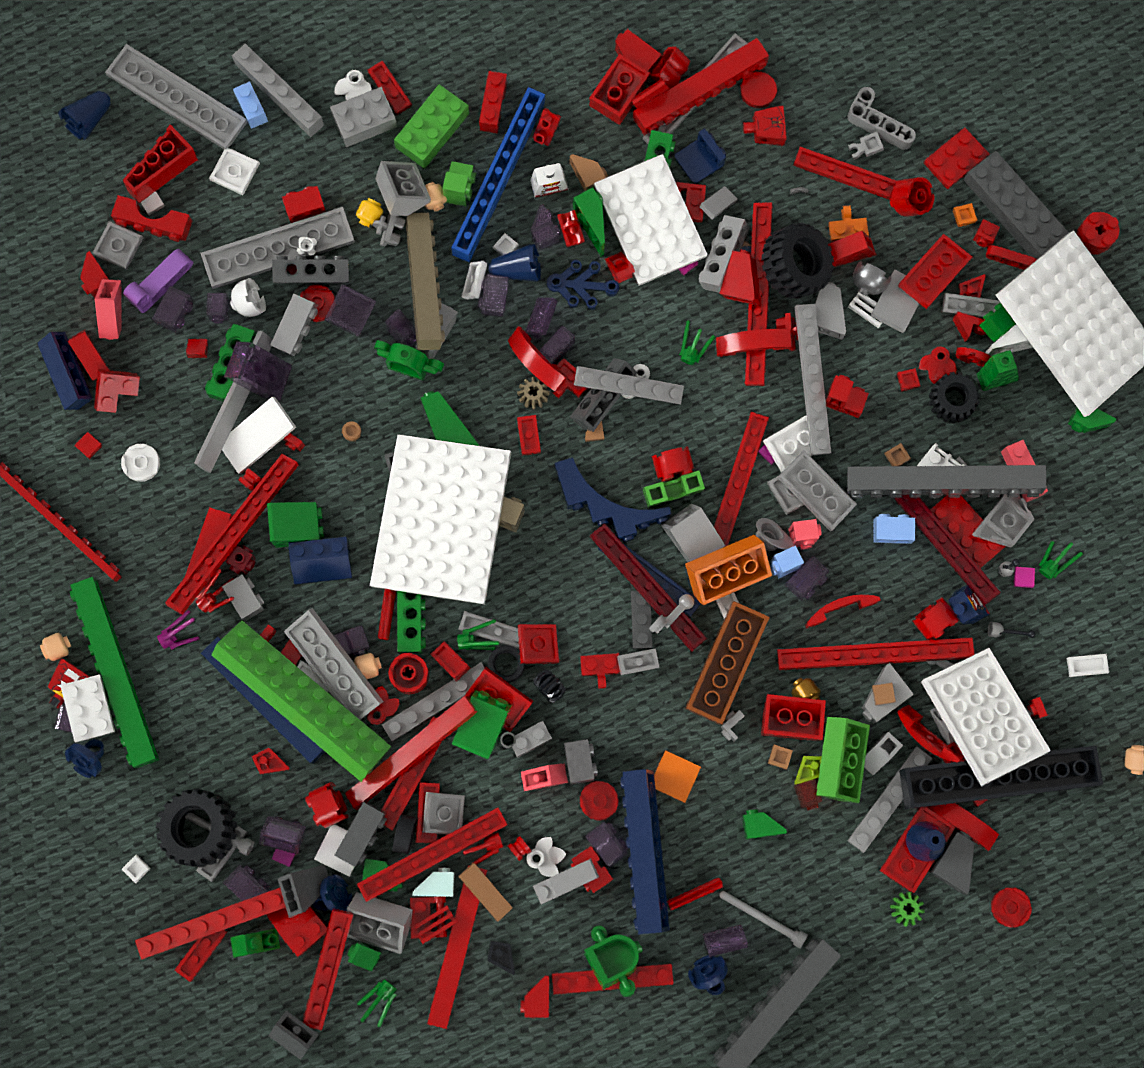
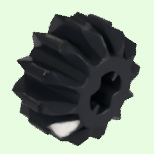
[533,669,565,703]

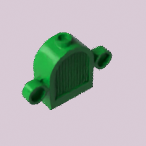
[374,340,444,381]
[584,926,643,997]

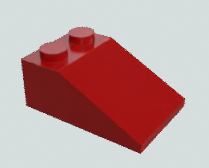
[589,54,650,125]
[266,905,328,957]

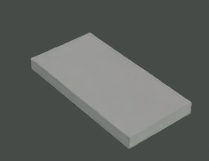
[777,450,857,531]

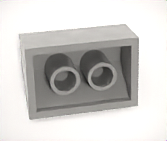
[375,161,431,216]
[347,892,413,954]

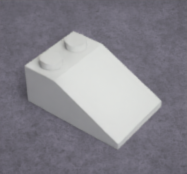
[986,324,1033,356]

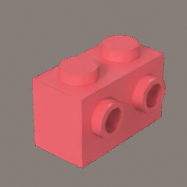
[788,519,821,550]

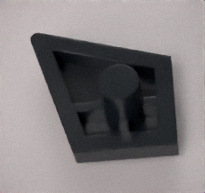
[487,941,515,975]

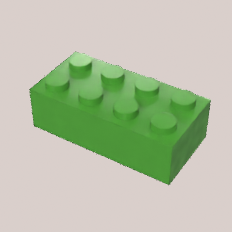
[394,85,469,169]
[816,717,870,803]

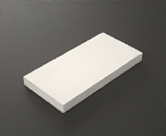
[222,397,296,474]

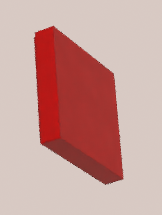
[518,624,559,664]

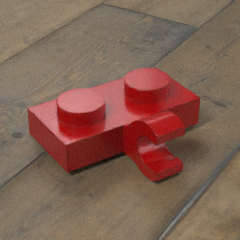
[553,358,588,398]
[580,653,620,689]

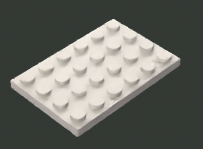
[594,154,708,286]
[921,648,1051,786]

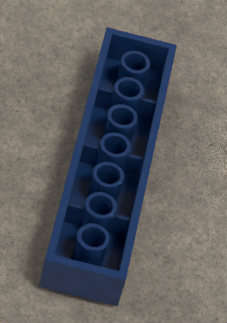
[620,769,670,934]

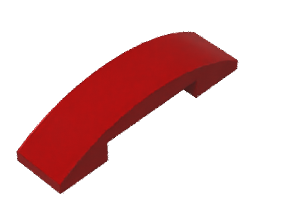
[508,326,567,391]
[716,329,792,357]
[805,595,881,629]
[897,705,965,762]
[927,803,999,851]

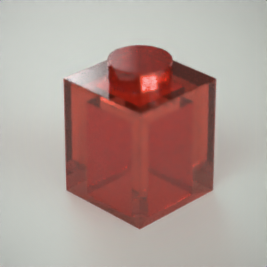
[794,779,823,810]

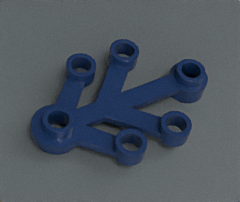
[547,260,619,310]

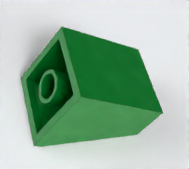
[267,502,324,548]
[452,691,512,759]

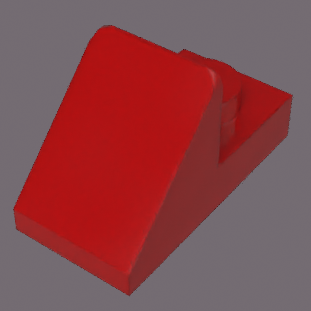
[605,252,635,283]
[953,311,987,342]

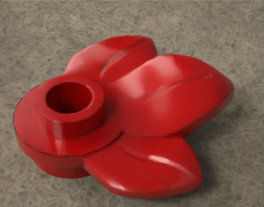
[919,347,956,384]
[367,686,399,725]

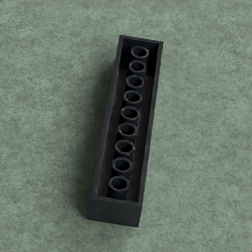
[899,745,1103,809]

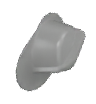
[755,518,794,551]

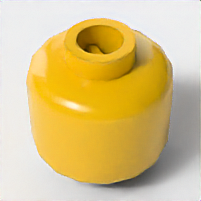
[356,198,383,227]

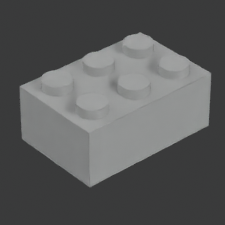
[330,87,397,147]

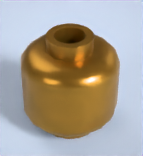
[792,678,821,700]

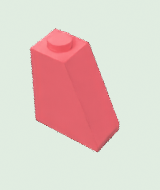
[95,279,122,340]

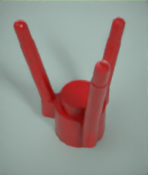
[196,569,234,613]
[463,833,503,865]

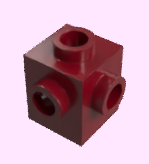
[226,545,256,575]

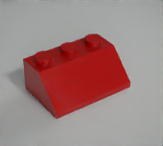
[761,694,826,741]

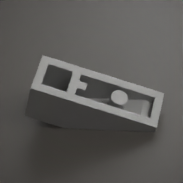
[533,859,599,904]

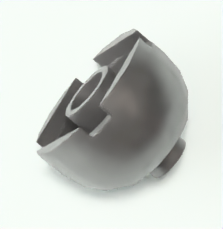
[853,261,892,296]

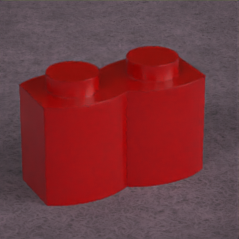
[650,46,690,89]

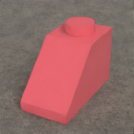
[521,763,568,791]

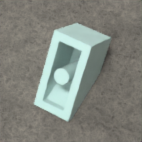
[413,868,455,897]

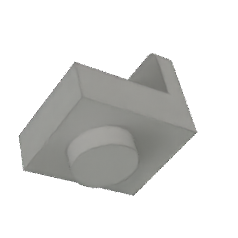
[721,710,744,742]

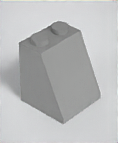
[661,503,726,562]

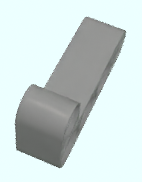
[848,87,916,150]

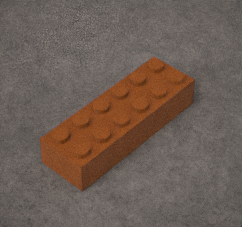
[685,601,769,725]

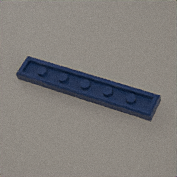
[598,544,701,618]

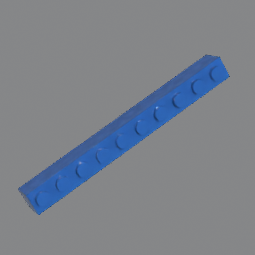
[451,87,545,263]

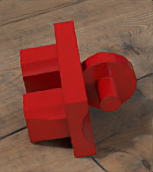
[532,108,561,146]
[557,210,585,247]
[776,313,798,351]

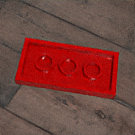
[898,234,972,309]
[930,495,1006,568]
[879,807,956,894]

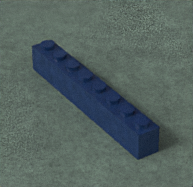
[201,637,325,764]

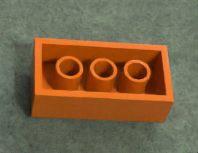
[685,535,772,605]

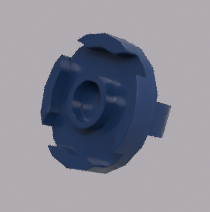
[65,739,104,778]
[313,874,353,912]
[688,955,728,995]

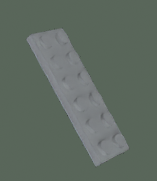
[284,608,383,720]

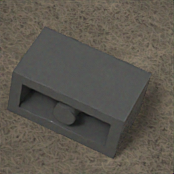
[269,1011,319,1060]

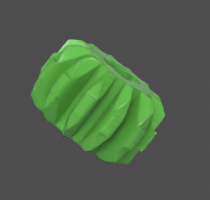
[890,892,925,926]

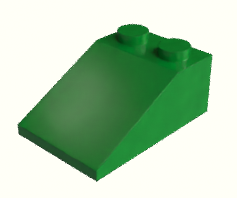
[573,187,605,256]

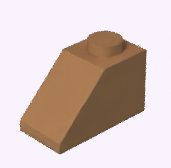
[570,154,608,191]

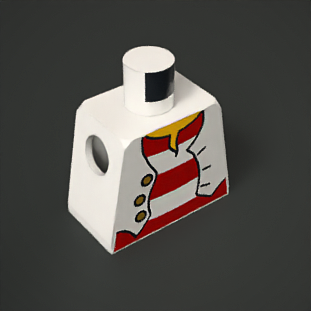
[530,163,569,197]

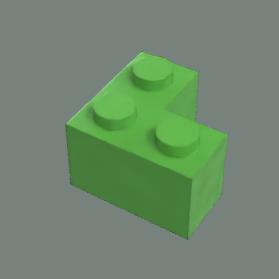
[443,161,476,206]

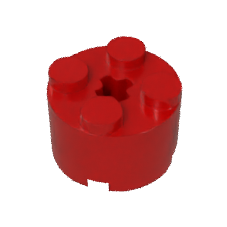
[890,177,934,217]
[1076,212,1119,255]
[652,446,695,482]
[912,597,959,640]
[388,653,429,694]
[305,782,348,828]

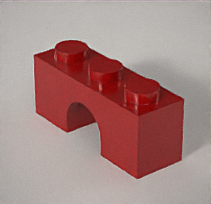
[479,71,507,134]

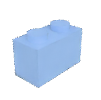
[233,82,268,129]
[873,514,915,544]
[770,546,804,579]

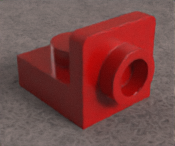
[973,219,1000,247]

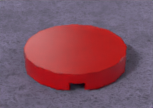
[740,72,777,108]
[300,284,336,322]
[955,347,991,367]
[579,781,619,821]
[991,888,1032,927]

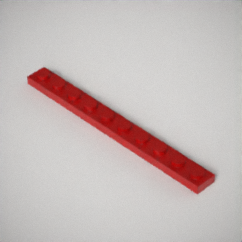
[745,202,773,386]
[165,454,299,615]
[0,462,122,582]
[777,638,974,670]

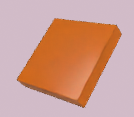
[654,750,701,803]

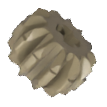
[517,377,550,410]

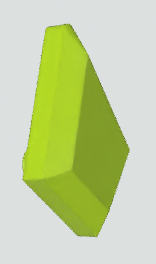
[794,756,822,785]

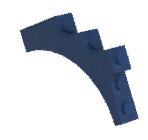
[554,457,671,542]

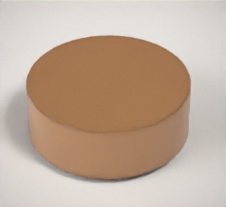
[342,422,361,441]

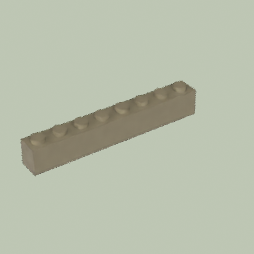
[406,213,445,350]

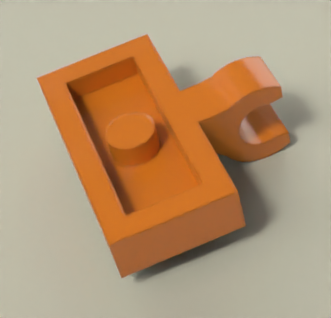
[829,206,869,241]

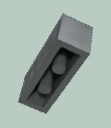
[334,802,387,867]

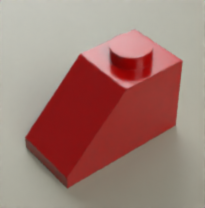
[80,251,109,298]
[521,975,549,1018]

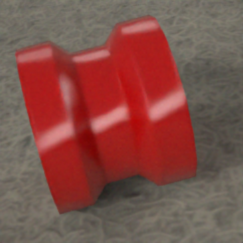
[238,468,261,491]
[507,836,532,861]

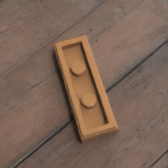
[458,863,512,922]

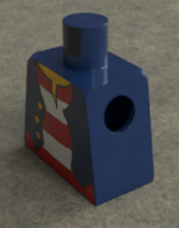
[948,585,990,624]

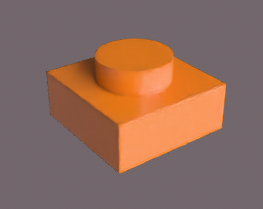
[953,203,977,227]

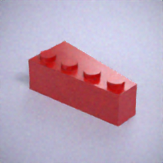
[123,124,198,203]

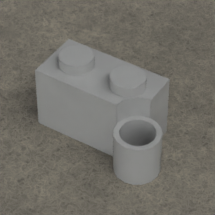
[500,721,552,758]

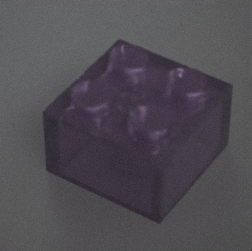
[325,284,376,337]

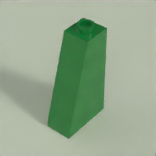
[977,350,1019,391]
[421,391,479,446]

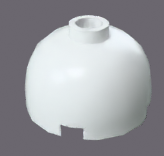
[230,278,266,317]

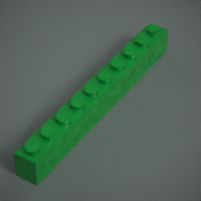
[70,577,159,768]

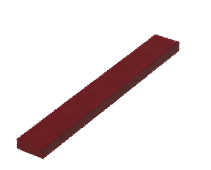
[894,495,1001,605]
[590,523,707,652]

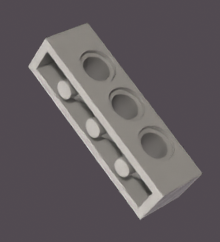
[699,215,749,293]

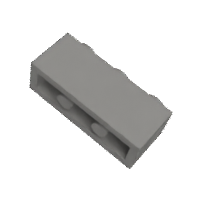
[270,294,318,356]

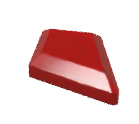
[958,274,986,298]
[251,748,290,774]

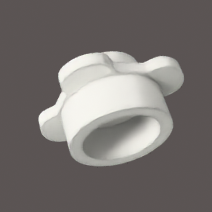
[297,237,317,256]

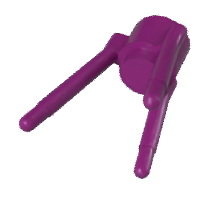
[157,610,200,650]

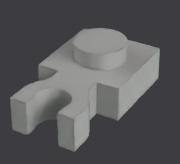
[848,132,884,160]

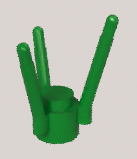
[679,320,715,365]
[1038,541,1083,580]
[457,619,500,650]
[357,979,397,1027]

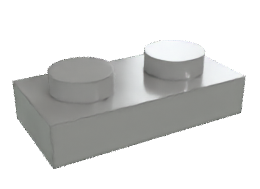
[617,649,660,675]

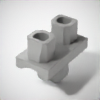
[373,213,406,247]

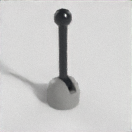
[998,559,1020,577]
[988,622,1035,638]

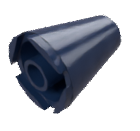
[58,91,111,140]
[488,244,541,281]
[905,821,946,861]

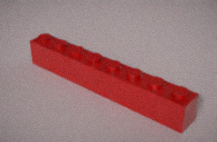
[633,38,769,136]

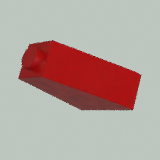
[615,29,662,74]
[828,231,876,267]
[719,250,760,306]
[68,329,110,380]

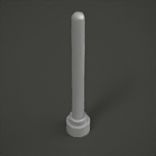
[185,813,255,856]
[719,891,808,948]

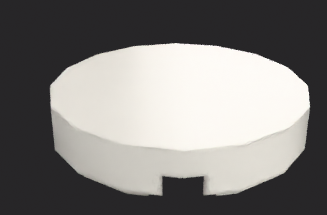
[121,444,160,482]

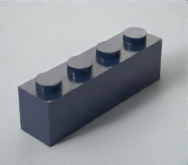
[37,332,92,410]

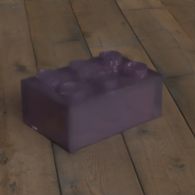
[224,342,293,400]

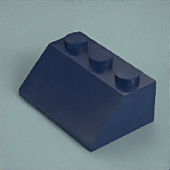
[288,537,352,585]

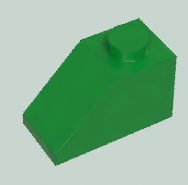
[1068,407,1116,433]
[742,809,787,839]

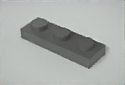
[631,591,652,649]

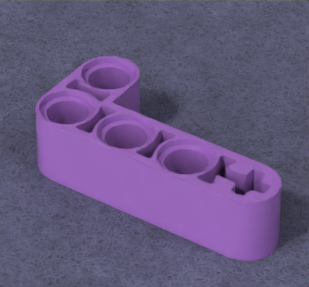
[123,249,193,313]

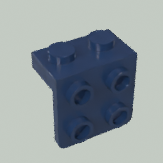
[674,128,726,184]

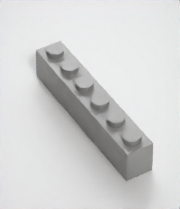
[232,44,324,137]

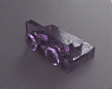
[525,298,558,339]
[703,925,748,957]

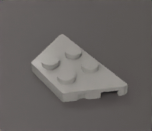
[972,494,1034,548]

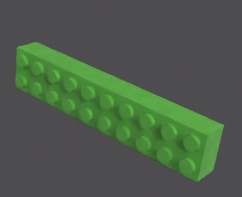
[212,621,391,782]

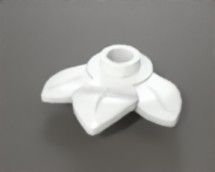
[335,70,371,100]
[527,837,566,877]

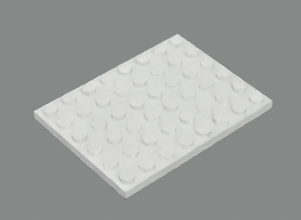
[996,231,1144,417]
[370,435,512,605]

